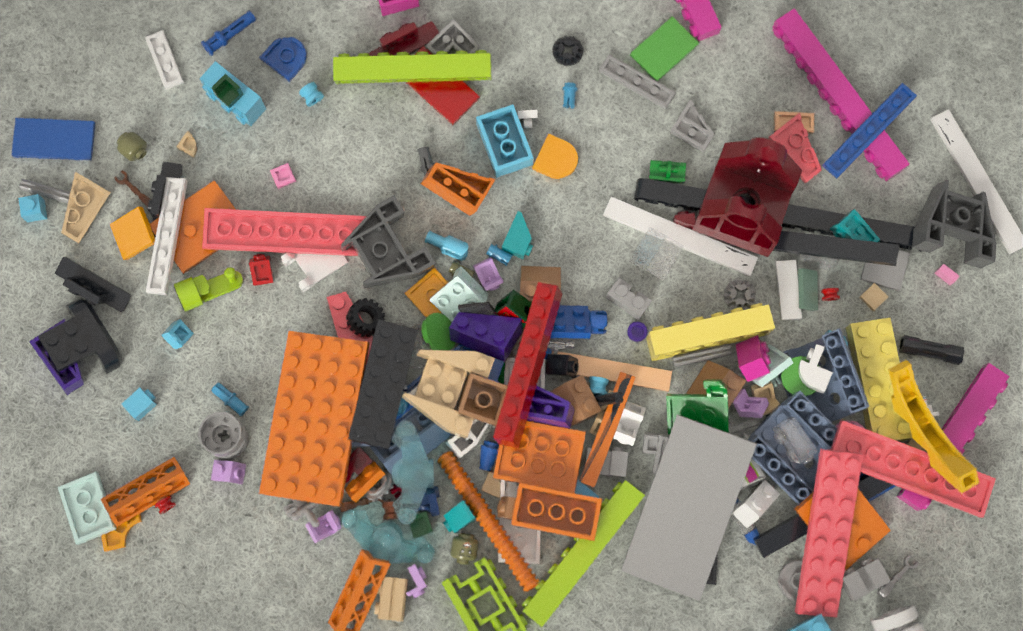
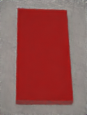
[406,46,480,125]

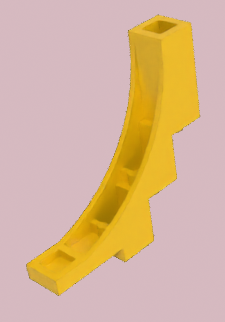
[889,360,979,493]

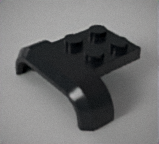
[38,298,122,374]

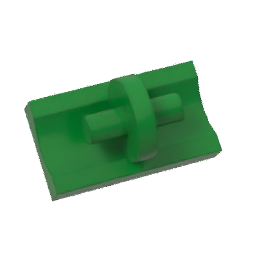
[649,160,686,183]

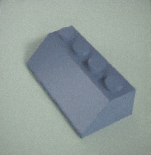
[369,408,453,479]

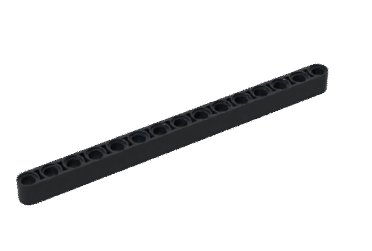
[634,178,924,252]

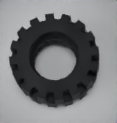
[346,298,385,337]

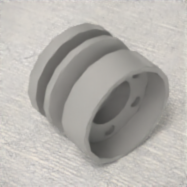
[198,412,249,460]

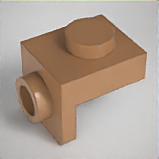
[497,496,516,520]

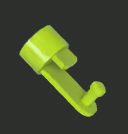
[174,267,243,312]

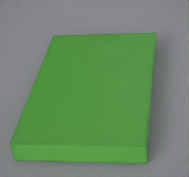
[630,16,699,82]

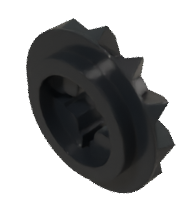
[552,35,583,66]

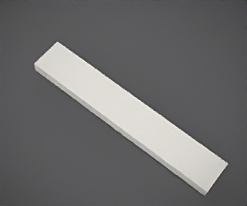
[146,177,188,295]

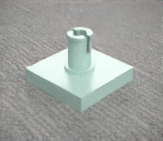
[738,344,793,388]

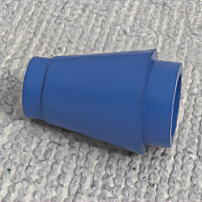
[479,440,499,471]

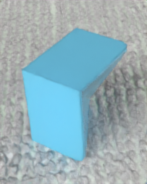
[161,319,194,349]

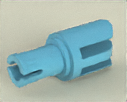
[425,231,469,261]

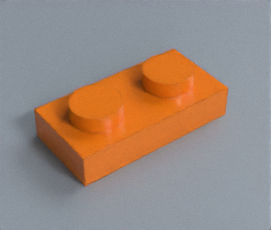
[345,461,385,503]

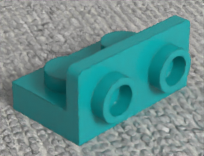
[830,209,880,242]

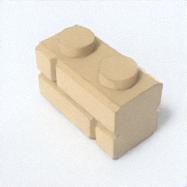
[374,577,408,621]

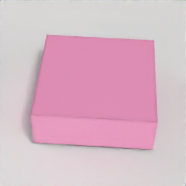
[270,163,296,189]
[934,264,959,285]

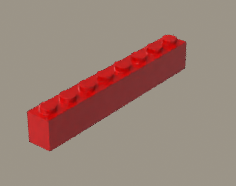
[493,282,563,449]

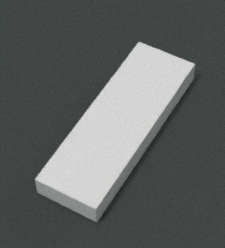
[145,30,184,90]
[775,260,802,321]

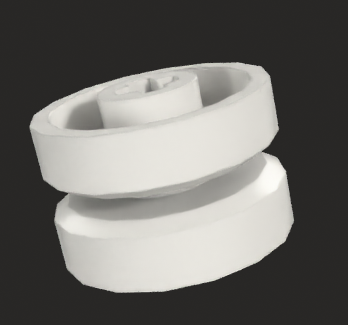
[871,605,925,631]

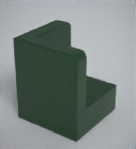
[211,73,244,109]
[407,511,433,539]

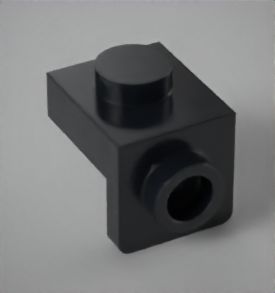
[545,354,579,378]

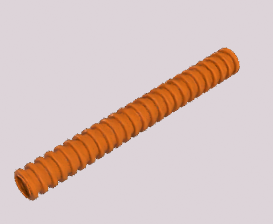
[437,451,540,592]

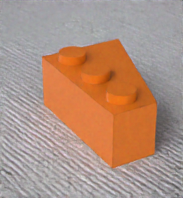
[420,162,496,216]

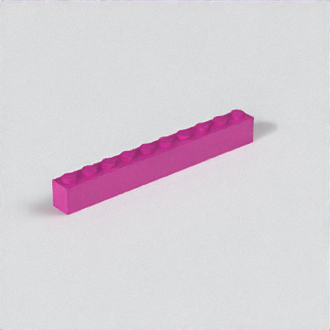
[773,8,910,182]

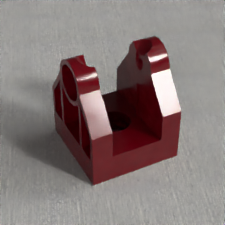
[692,137,802,257]

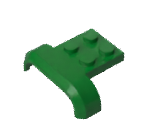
[666,379,729,435]

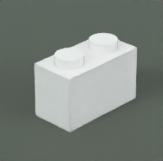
[732,480,780,528]

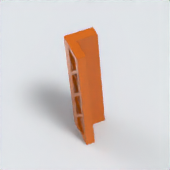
[101,457,190,527]
[328,549,391,631]

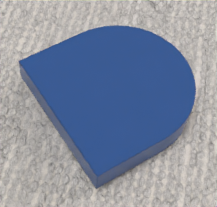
[259,37,307,82]

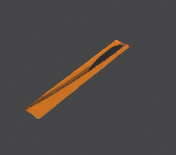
[580,372,635,487]

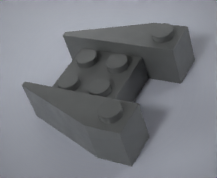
[912,180,997,269]
[341,195,436,288]

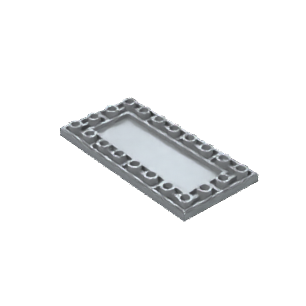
[621,414,757,601]

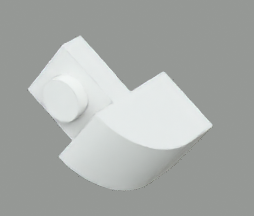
[798,344,833,394]
[614,401,646,446]

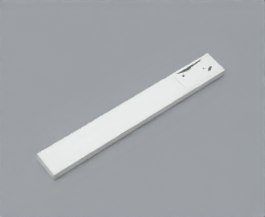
[930,109,1023,255]
[603,197,758,277]

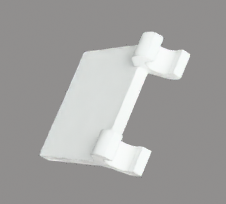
[281,253,348,293]

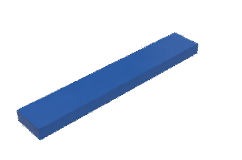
[822,83,917,179]

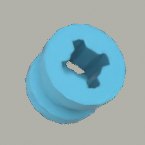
[299,82,324,107]
[589,376,609,395]

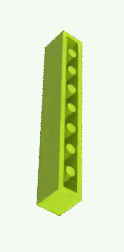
[333,50,492,84]
[522,480,645,627]

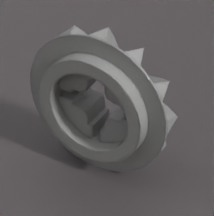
[724,279,756,310]
[365,472,394,502]

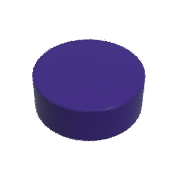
[627,322,648,342]

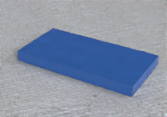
[11,118,95,161]

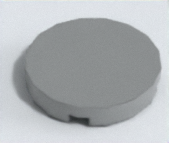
[778,560,803,601]

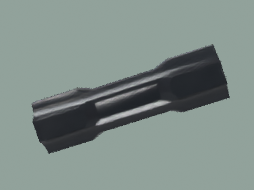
[899,335,964,365]

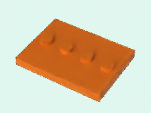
[150,180,236,274]
[493,421,586,494]
[794,489,891,571]

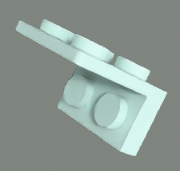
[430,266,489,322]

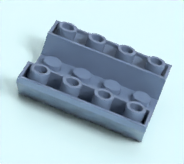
[779,328,870,422]
[748,391,838,505]

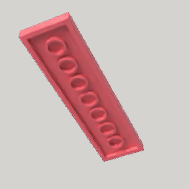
[202,208,366,256]
[831,420,996,518]
[795,449,863,617]

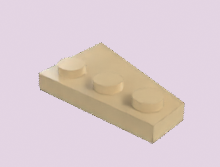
[61,172,111,244]

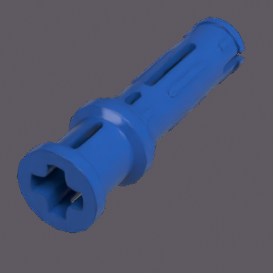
[201,10,256,56]

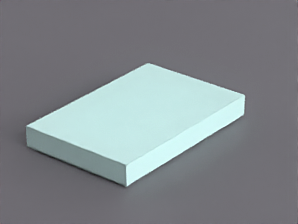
[58,471,117,545]

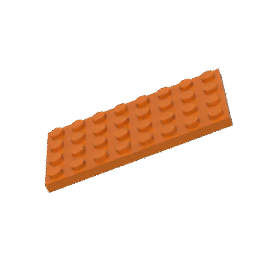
[259,331,370,507]

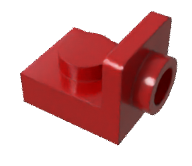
[249,254,274,286]

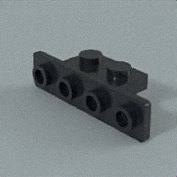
[148,162,183,238]
[55,257,132,312]

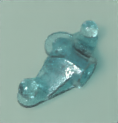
[392,421,434,524]
[341,509,435,568]

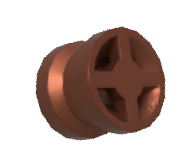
[382,501,404,520]

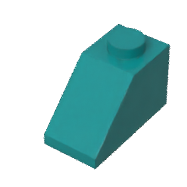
[502,211,534,260]
[443,501,476,534]

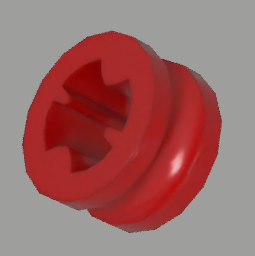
[821,288,840,301]
[154,496,176,515]

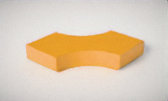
[101,513,142,552]

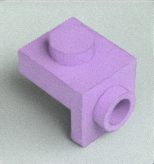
[473,257,503,291]
[733,389,769,418]
[211,460,246,484]
[305,510,341,543]
[407,564,427,599]

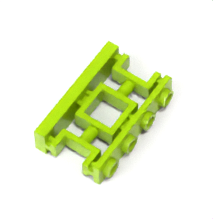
[441,557,528,631]

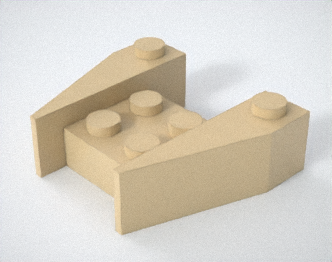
[402,350,495,438]

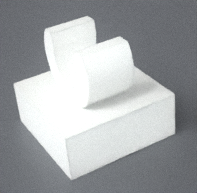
[517,109,538,128]

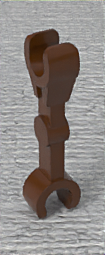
[114,171,151,208]
[339,491,391,512]

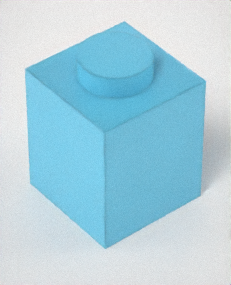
[18,194,47,222]
[121,388,157,421]

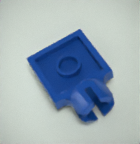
[550,305,608,339]

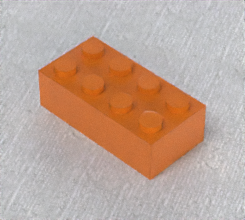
[511,483,602,541]

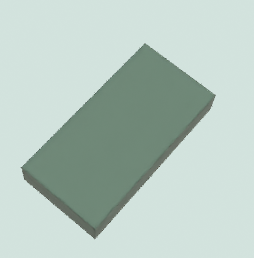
[798,268,818,311]

